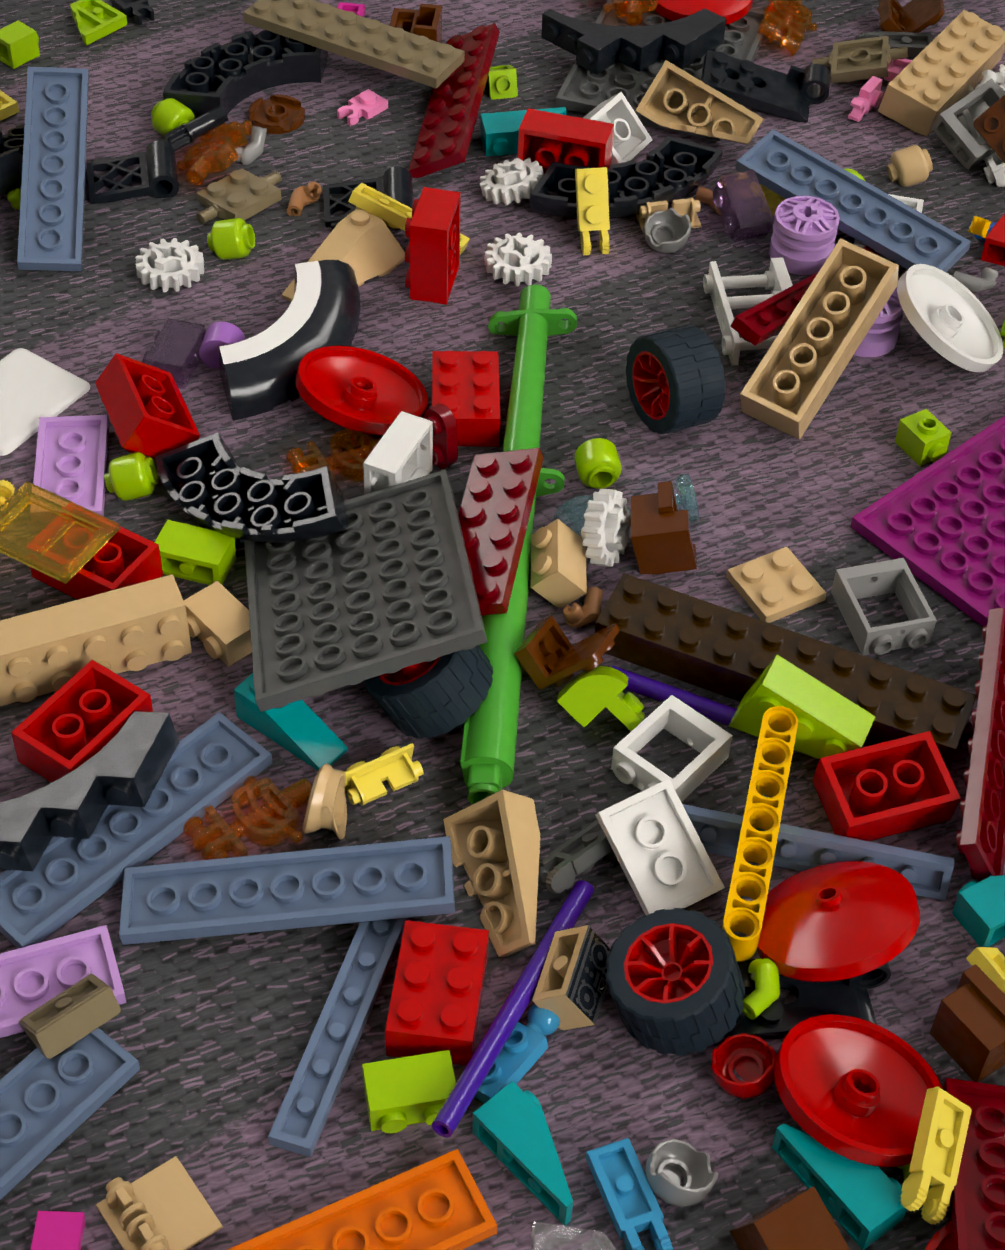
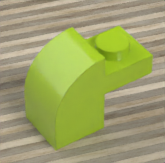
[557,666,645,731]

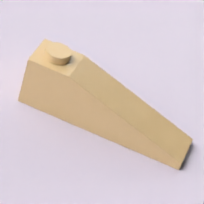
[635,60,764,145]
[282,207,405,302]
[443,790,540,957]

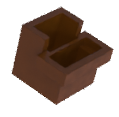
[389,4,442,43]
[631,481,697,575]
[929,964,1005,1082]
[729,1186,850,1250]

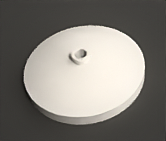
[897,264,1003,372]

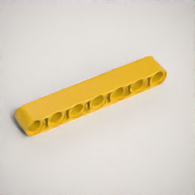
[722,706,798,962]

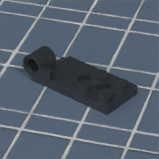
[701,49,831,123]
[712,959,891,1045]

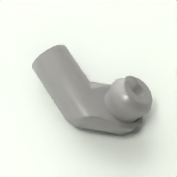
[233,126,267,165]
[953,267,998,293]

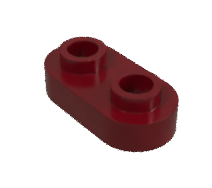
[424,404,458,469]

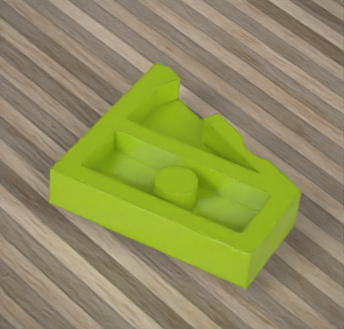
[70,0,127,46]

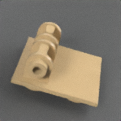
[96,1156,223,1250]

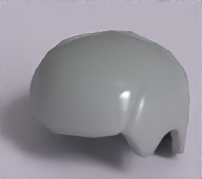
[643,208,692,254]
[645,1138,719,1208]

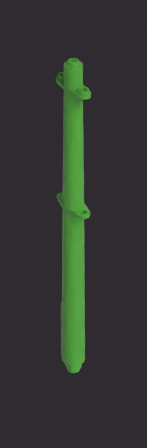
[460,284,577,805]

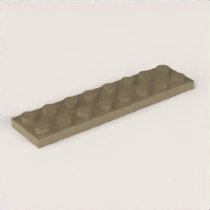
[243,0,465,88]

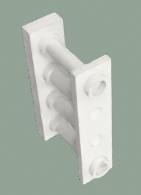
[703,257,793,366]

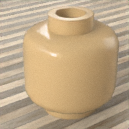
[886,145,933,187]

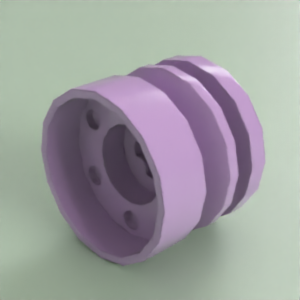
[769,196,840,275]
[854,287,904,357]

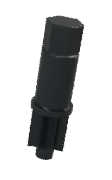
[165,106,228,151]

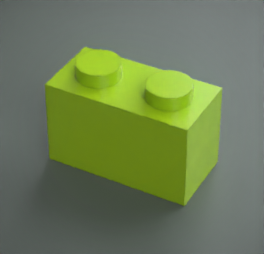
[154,520,236,585]
[362,1050,456,1133]

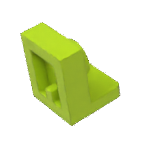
[487,64,518,100]

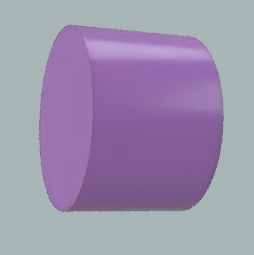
[199,322,246,369]

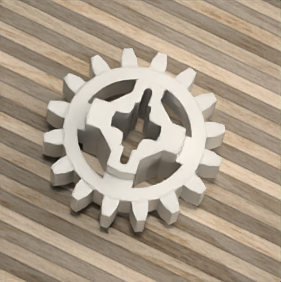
[480,158,544,205]
[485,233,552,286]
[135,238,204,292]
[581,489,631,567]

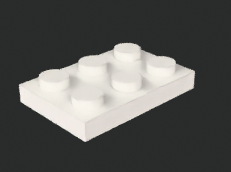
[595,779,725,915]

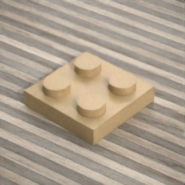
[726,547,826,623]

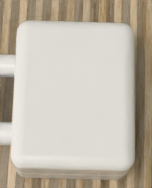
[0,348,90,456]

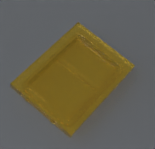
[0,481,120,584]

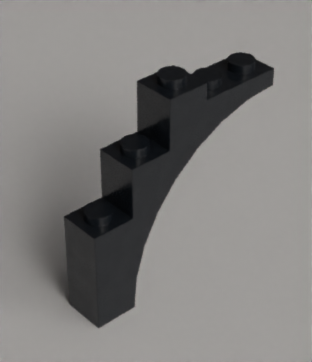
[541,8,727,75]
[0,711,179,871]

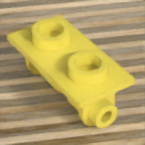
[345,743,424,806]

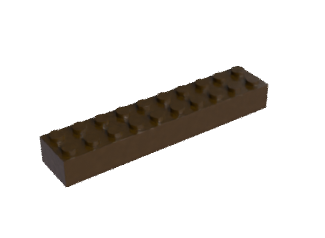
[595,573,977,771]

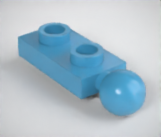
[474,1004,560,1103]

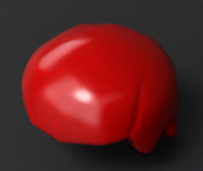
[711,1033,776,1099]

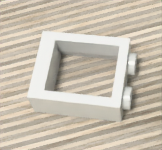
[363,411,433,495]
[611,695,733,802]

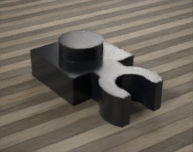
[111,0,155,26]

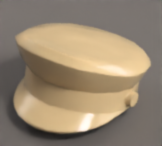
[302,763,347,840]

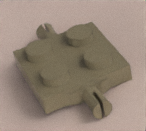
[812,36,908,83]
[196,168,282,225]

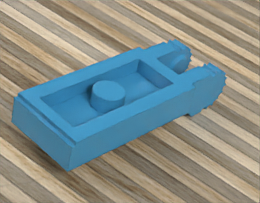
[586,1138,673,1250]

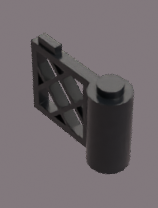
[86,140,179,204]
[323,166,414,230]

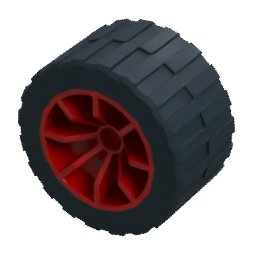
[626,325,726,435]
[364,645,493,739]
[605,908,745,1056]

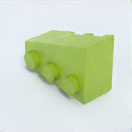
[729,655,875,759]

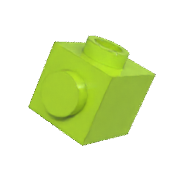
[0,20,40,69]
[895,409,952,466]

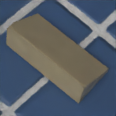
[18,974,121,1059]

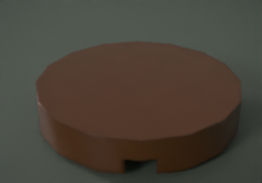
[248,94,306,134]

